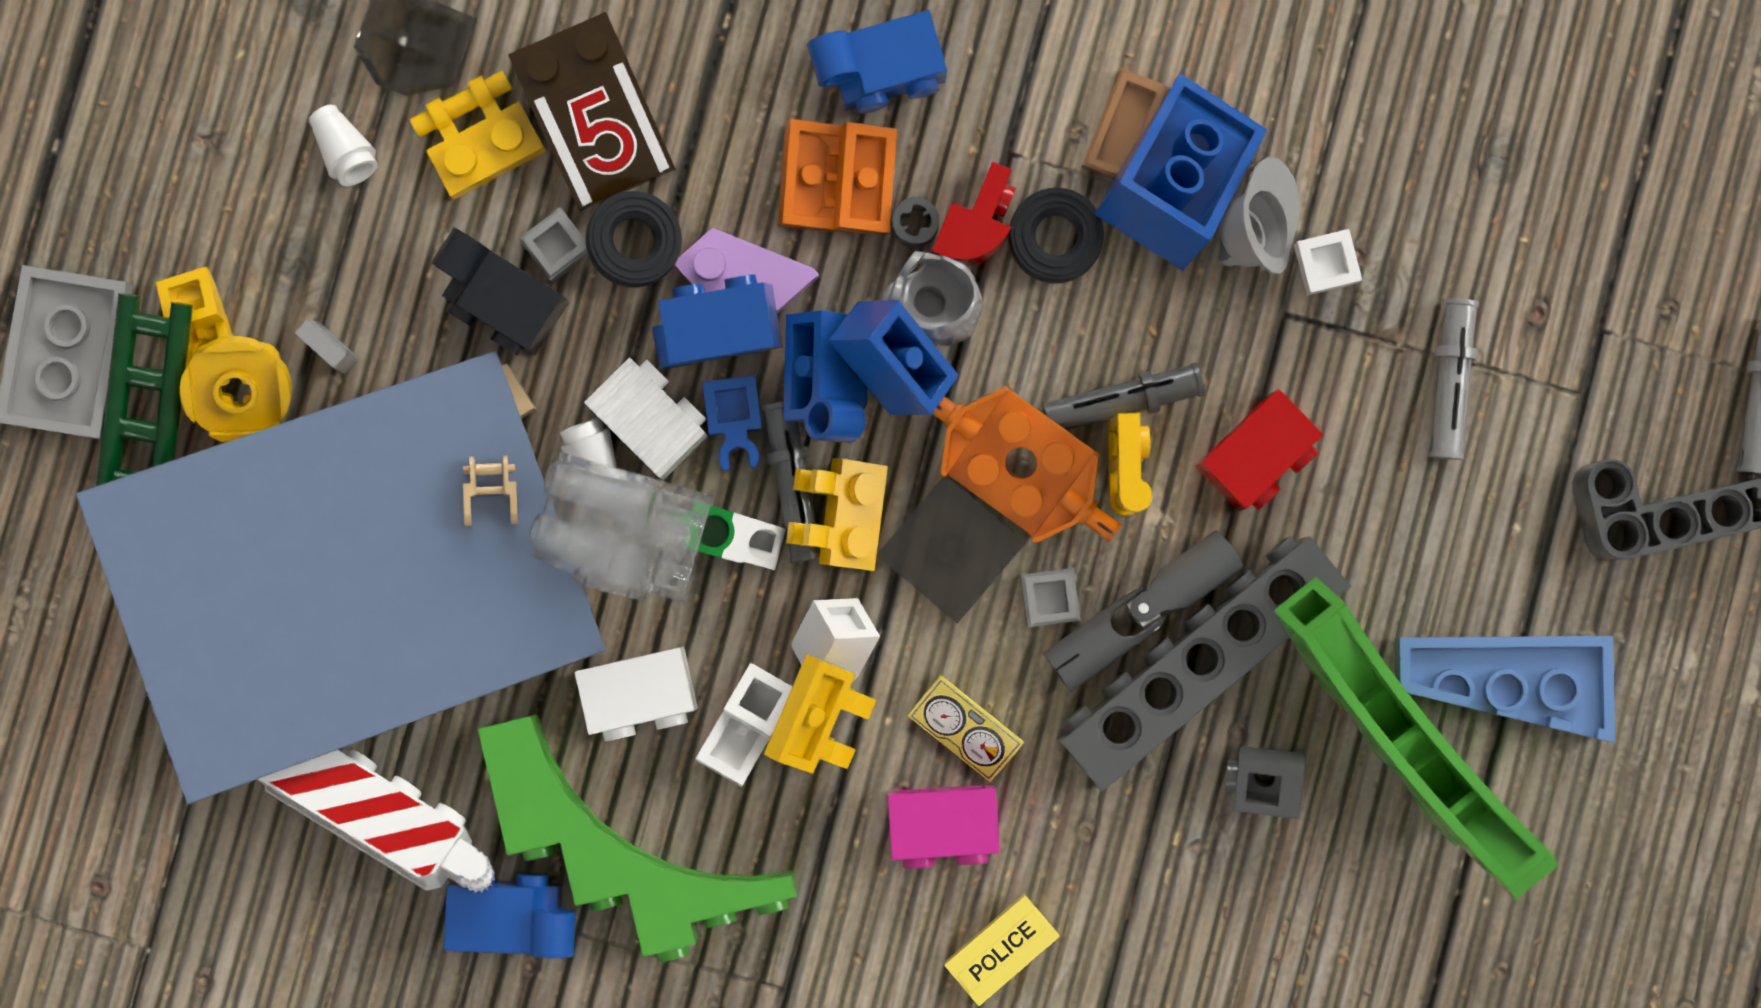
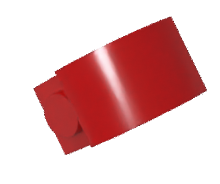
[931,161,1016,267]

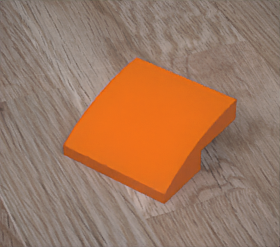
[777,119,897,234]

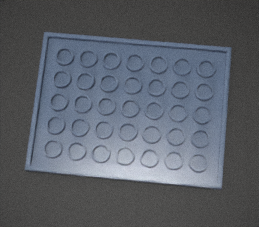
[76,351,606,804]

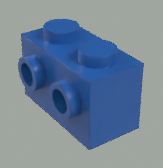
[828,300,959,415]

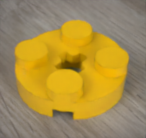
[180,336,292,443]

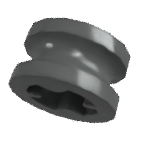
[892,197,939,248]

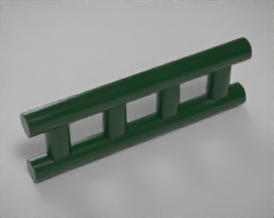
[96,293,193,486]

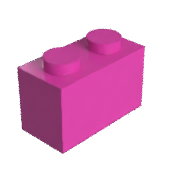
[888,784,1000,868]

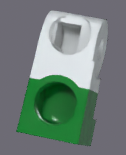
[679,500,786,570]

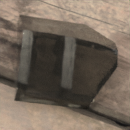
[353,0,477,96]

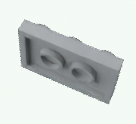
[0,265,133,439]

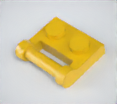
[1107,413,1153,516]

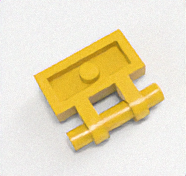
[409,70,546,200]

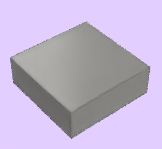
[519,207,588,283]
[294,319,358,374]
[1020,568,1081,627]

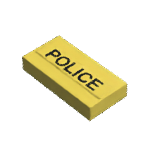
[944,894,1060,1006]

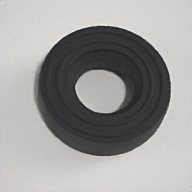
[1008,187,1104,284]
[585,191,682,287]

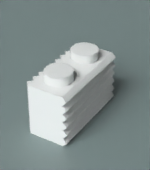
[584,357,708,480]

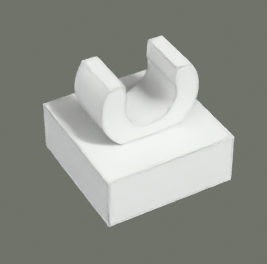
[1294,229,1362,296]

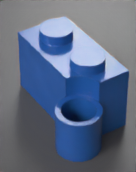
[807,10,947,114]
[652,274,783,369]
[783,310,868,443]
[444,872,576,958]

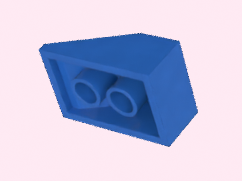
[1094,73,1267,271]

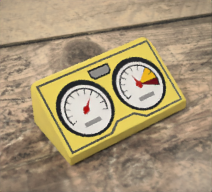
[907,674,1025,782]

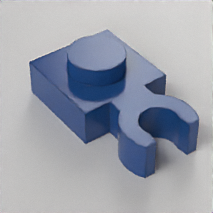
[702,375,763,472]

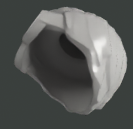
[882,251,983,346]

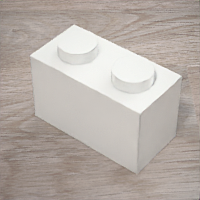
[575,647,698,742]

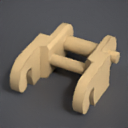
[463,455,518,527]

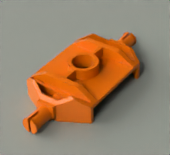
[932,386,1122,543]

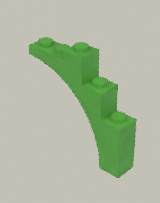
[1273,577,1559,900]
[478,714,798,962]

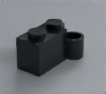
[431,227,569,356]

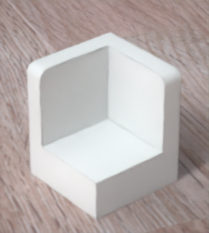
[792,598,880,680]

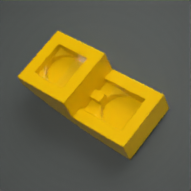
[156,266,233,379]

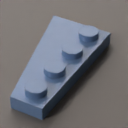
[1395,636,1615,743]

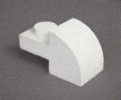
[695,663,792,787]

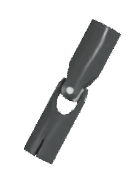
[1043,530,1244,692]

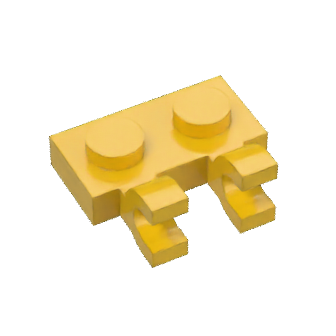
[786,458,888,571]
[763,654,877,774]

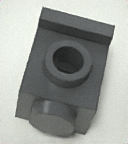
[1225,746,1305,819]

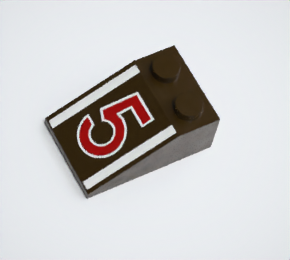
[508,12,676,211]

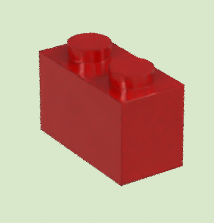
[1195,389,1324,511]

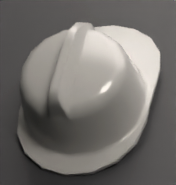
[1219,157,1300,274]

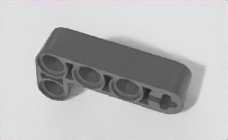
[1572,459,1761,560]

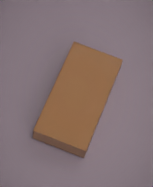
[1081,68,1170,180]

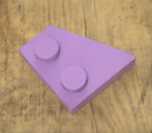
[675,228,819,314]

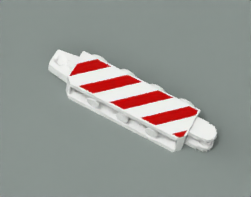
[258,749,495,893]

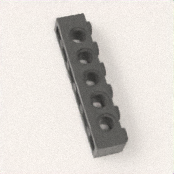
[1057,536,1351,792]

